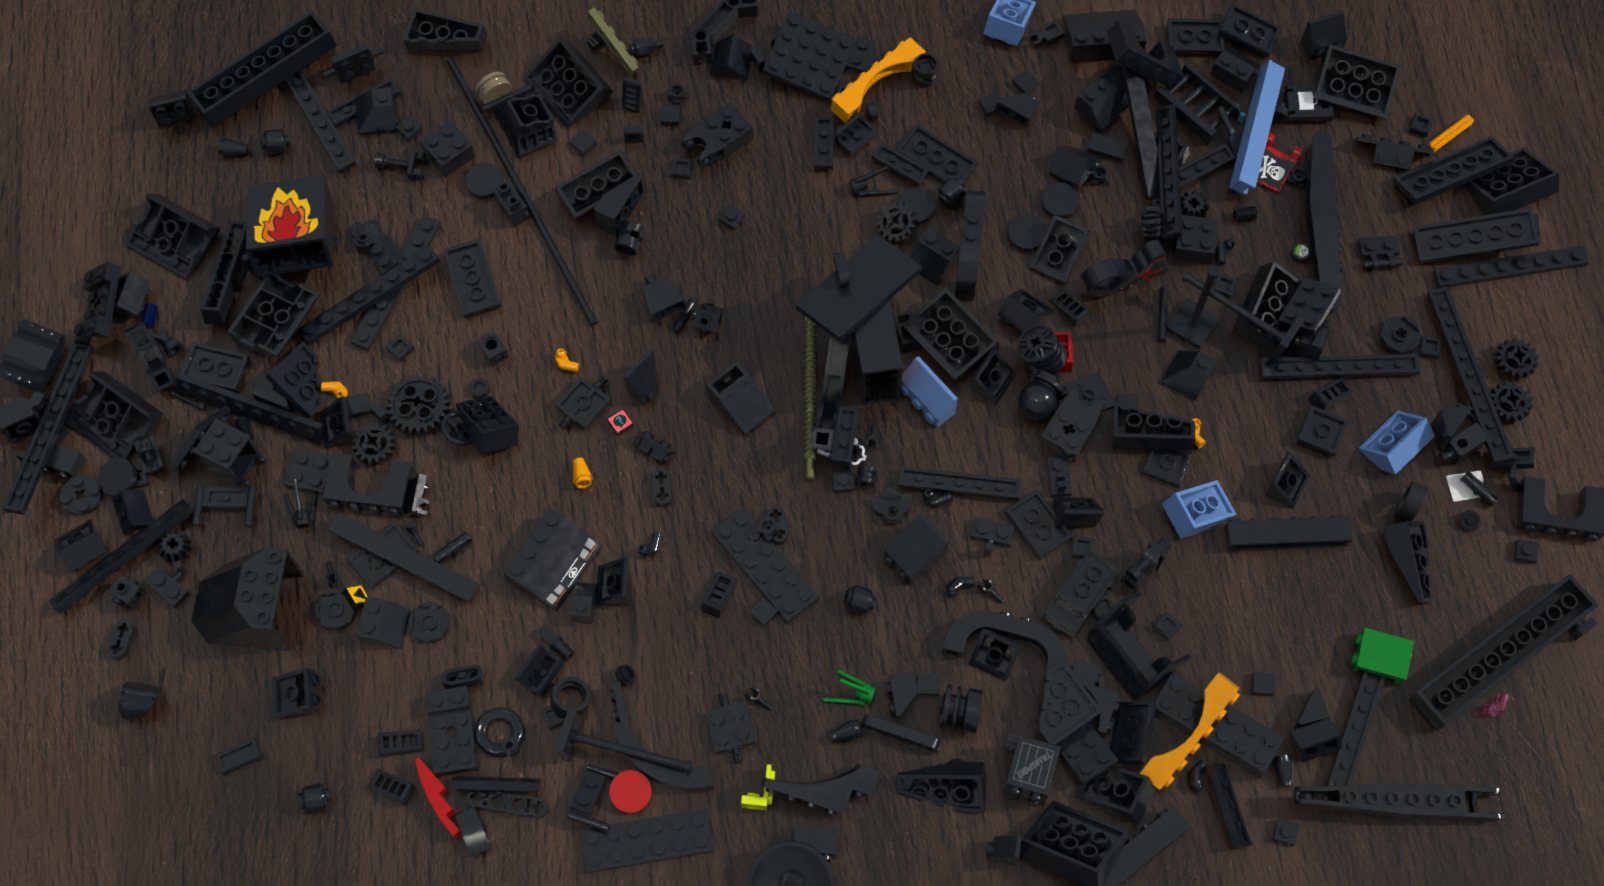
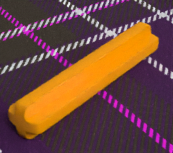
[1428,115,1474,152]

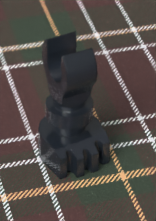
[152,326,184,357]

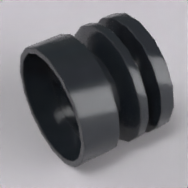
[1017,325,1067,375]
[939,684,983,734]

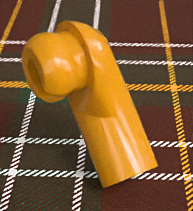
[554,349,579,372]
[321,382,348,399]
[1192,418,1206,449]

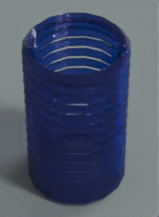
[142,303,158,328]

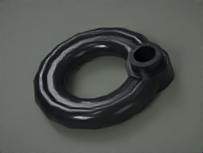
[475,707,524,757]

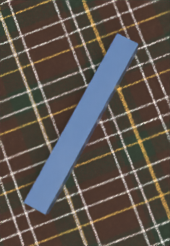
[1229,60,1285,195]

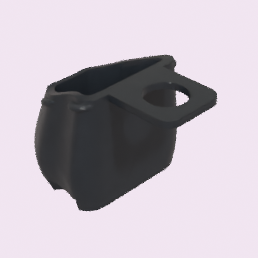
[118,668,166,719]

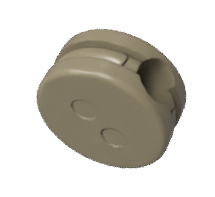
[475,72,512,104]

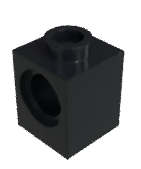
[478,332,509,367]

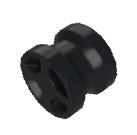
[855,466,877,488]

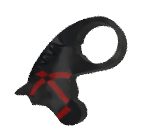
[1081,240,1168,297]

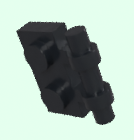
[1358,235,1403,270]

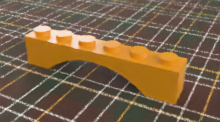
[830,37,926,124]
[1140,672,1240,790]

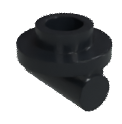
[1460,510,1482,531]

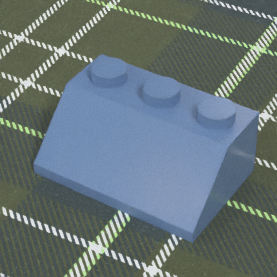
[901,356,958,428]
[1359,410,1435,474]

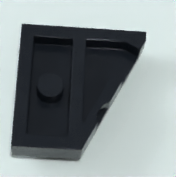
[845,35,878,73]

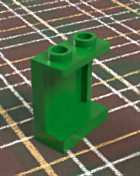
[1350,628,1414,685]

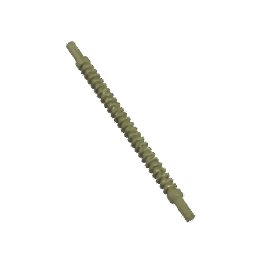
[804,316,817,480]

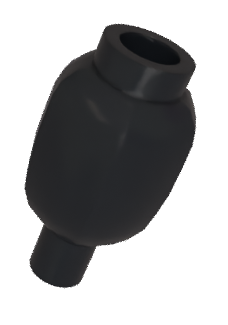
[629,38,663,56]

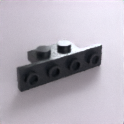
[1356,134,1434,170]

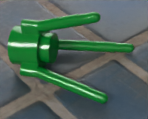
[822,670,875,706]

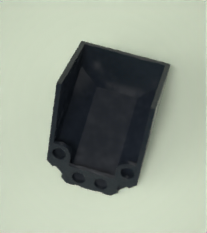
[191,547,304,651]

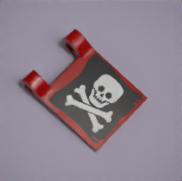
[1257,133,1303,193]

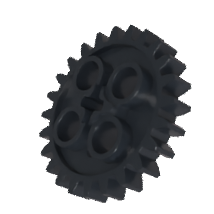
[386,374,451,436]

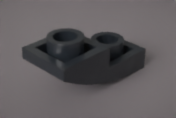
[455,806,492,857]

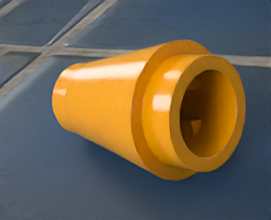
[573,458,593,489]

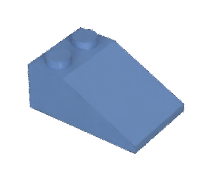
[983,0,1036,46]
[1162,480,1237,539]

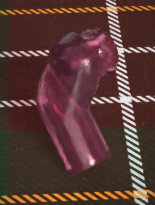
[1482,693,1509,717]

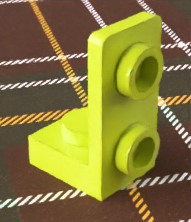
[741,764,775,811]

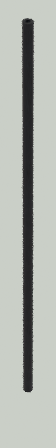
[447,58,598,326]

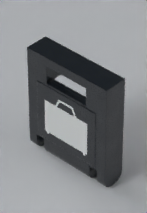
[1284,84,1334,122]

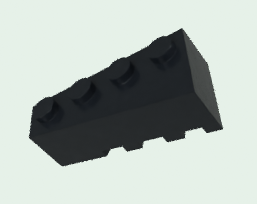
[403,8,488,51]

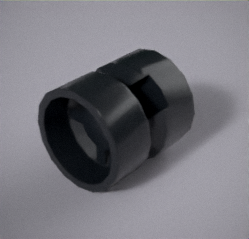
[913,53,938,88]
[614,221,645,256]

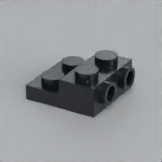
[272,668,322,719]

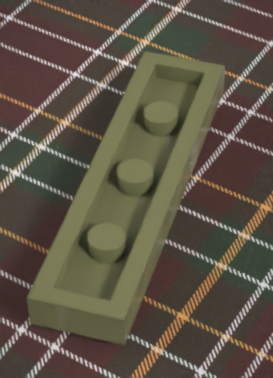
[586,7,638,76]

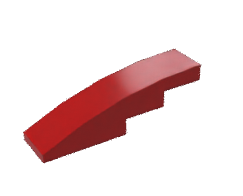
[415,757,462,840]

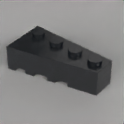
[1113,402,1195,451]

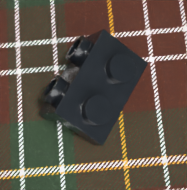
[835,110,878,156]
[516,645,565,696]

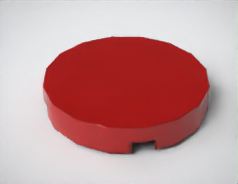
[609,770,652,813]

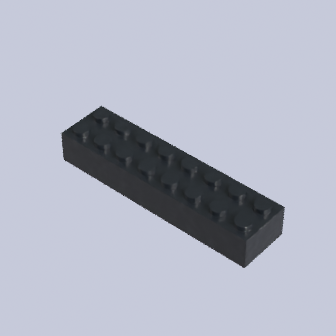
[187,11,337,127]

